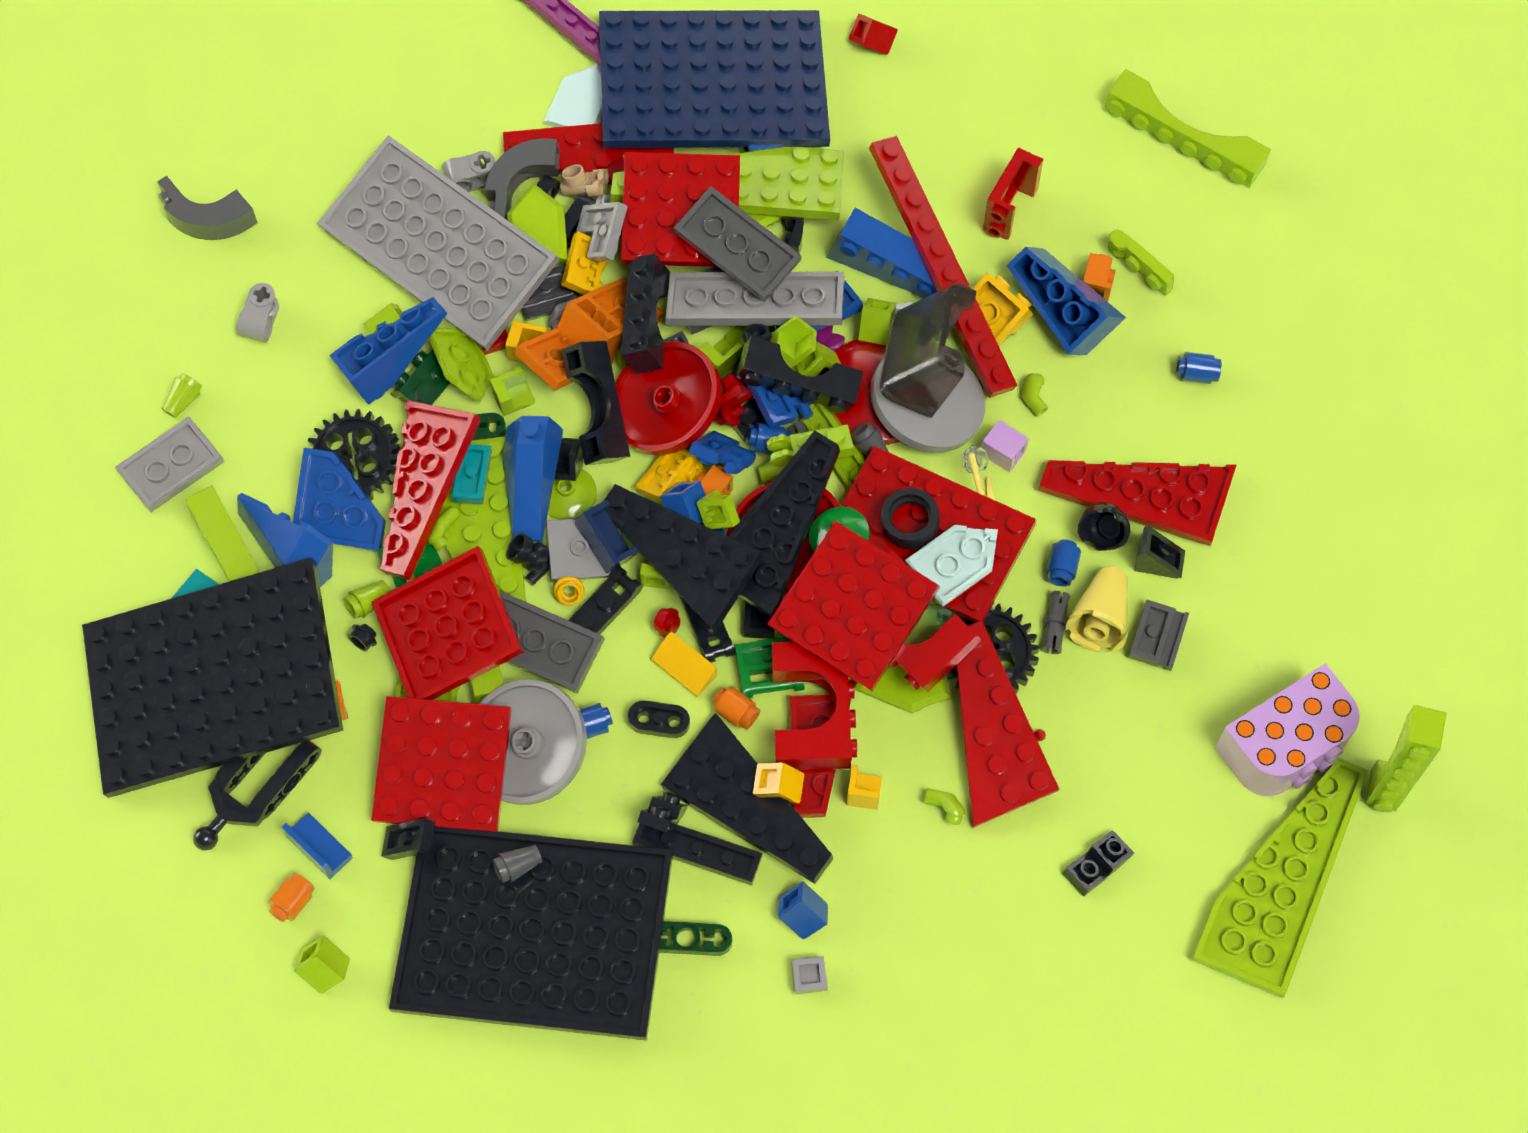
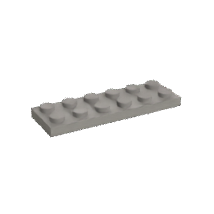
[666,272,845,326]

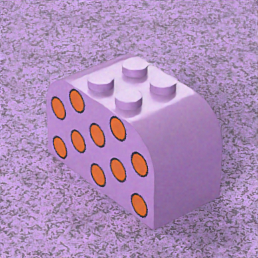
[1215,663,1359,796]

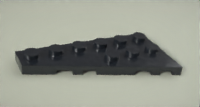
[728,431,840,618]
[604,484,764,633]
[661,712,833,884]

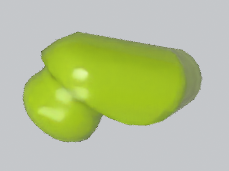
[1021,373,1048,417]
[428,506,460,550]
[924,788,965,825]

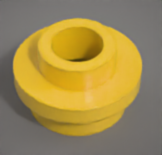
[554,576,584,606]

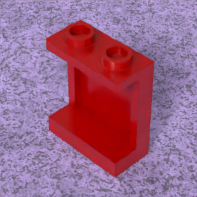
[983,147,1044,240]

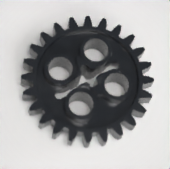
[308,409,401,500]
[947,603,1040,694]

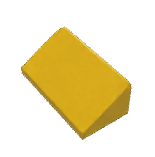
[651,632,717,697]

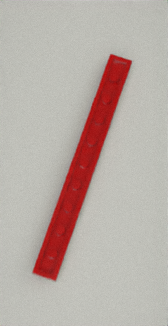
[869,136,1018,398]

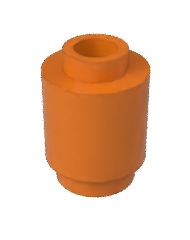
[713,686,761,730]
[268,873,315,922]

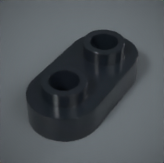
[628,700,690,738]

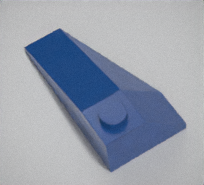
[329,297,447,405]
[502,416,563,542]
[237,493,333,587]

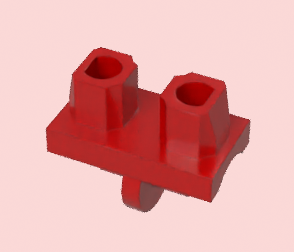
[713,374,753,428]

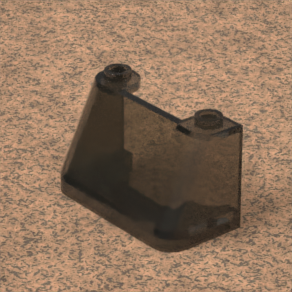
[879,284,977,418]

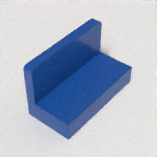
[281,812,353,880]

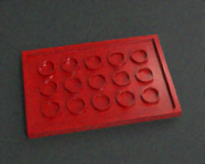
[841,446,1036,623]

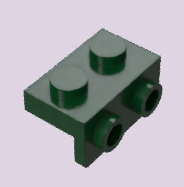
[391,348,450,405]

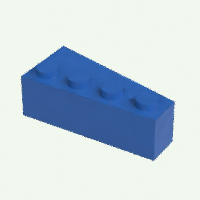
[1007,247,1126,355]

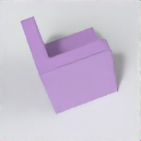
[981,420,1029,473]

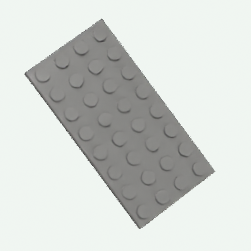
[317,135,560,351]

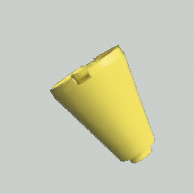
[1066,566,1128,652]

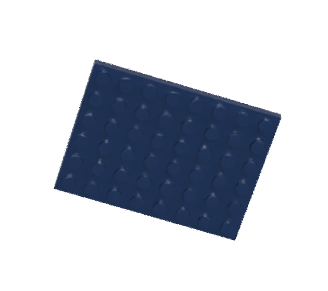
[599,10,830,148]

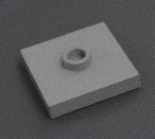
[546,519,612,582]

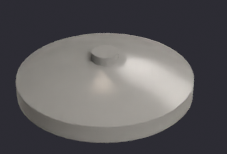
[870,344,985,453]
[480,679,587,805]

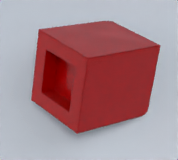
[849,13,898,55]

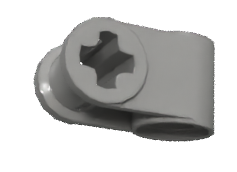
[442,151,495,192]
[236,283,279,342]

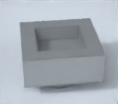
[792,956,828,995]

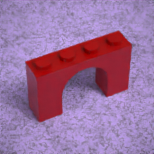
[888,549,982,692]
[772,642,857,770]

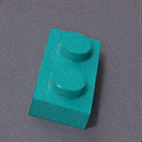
[452,444,492,505]

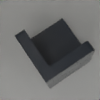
[554,438,583,481]

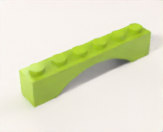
[1105,69,1271,188]
[1365,705,1447,812]

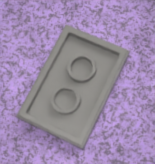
[115,417,224,513]

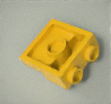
[948,272,1033,346]

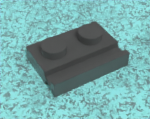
[1129,600,1189,671]

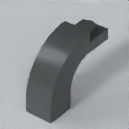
[485,138,561,220]
[157,175,258,240]

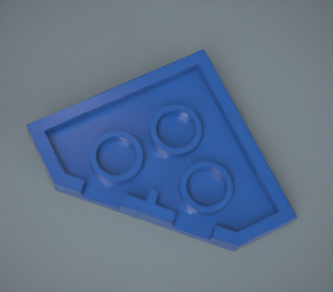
[293,448,386,551]

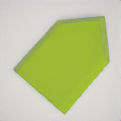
[507,183,568,263]
[429,328,494,403]
[855,664,952,714]

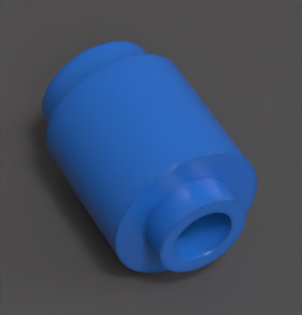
[1176,352,1222,384]
[746,422,792,455]
[1046,539,1081,587]
[579,703,613,739]

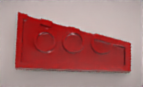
[790,695,851,818]

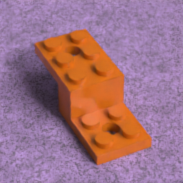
[514,277,664,391]

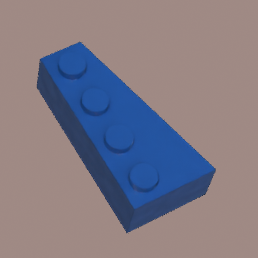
[827,207,939,302]

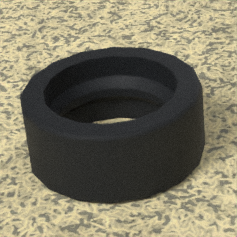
[881,488,940,549]

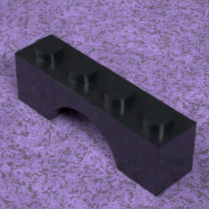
[621,253,670,374]
[736,336,864,413]
[561,341,631,465]

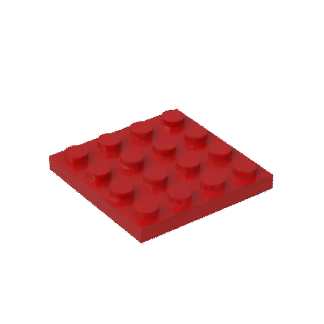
[621,152,740,267]
[768,520,940,692]
[371,546,524,700]
[371,696,512,832]

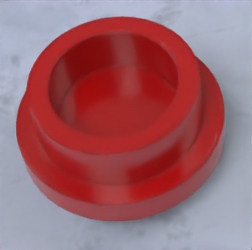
[654,608,681,638]

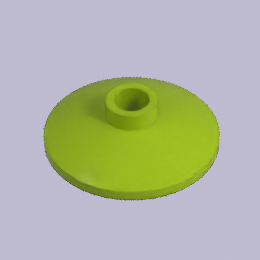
[548,469,597,520]

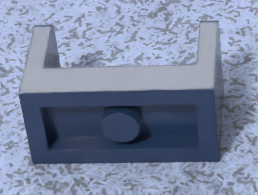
[575,499,639,574]

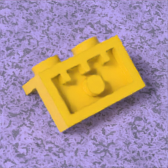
[561,231,608,296]
[635,449,706,506]

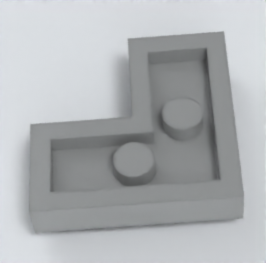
[576,202,628,262]

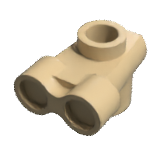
[560,164,609,199]

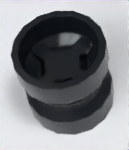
[506,533,549,573]

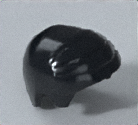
[1078,502,1131,551]

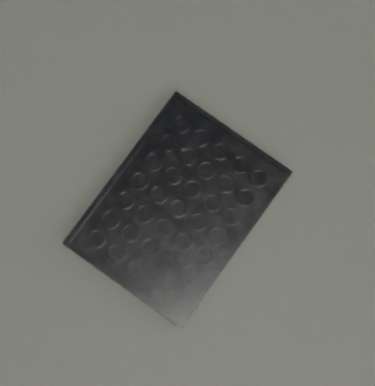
[82,557,344,798]
[389,827,673,1041]

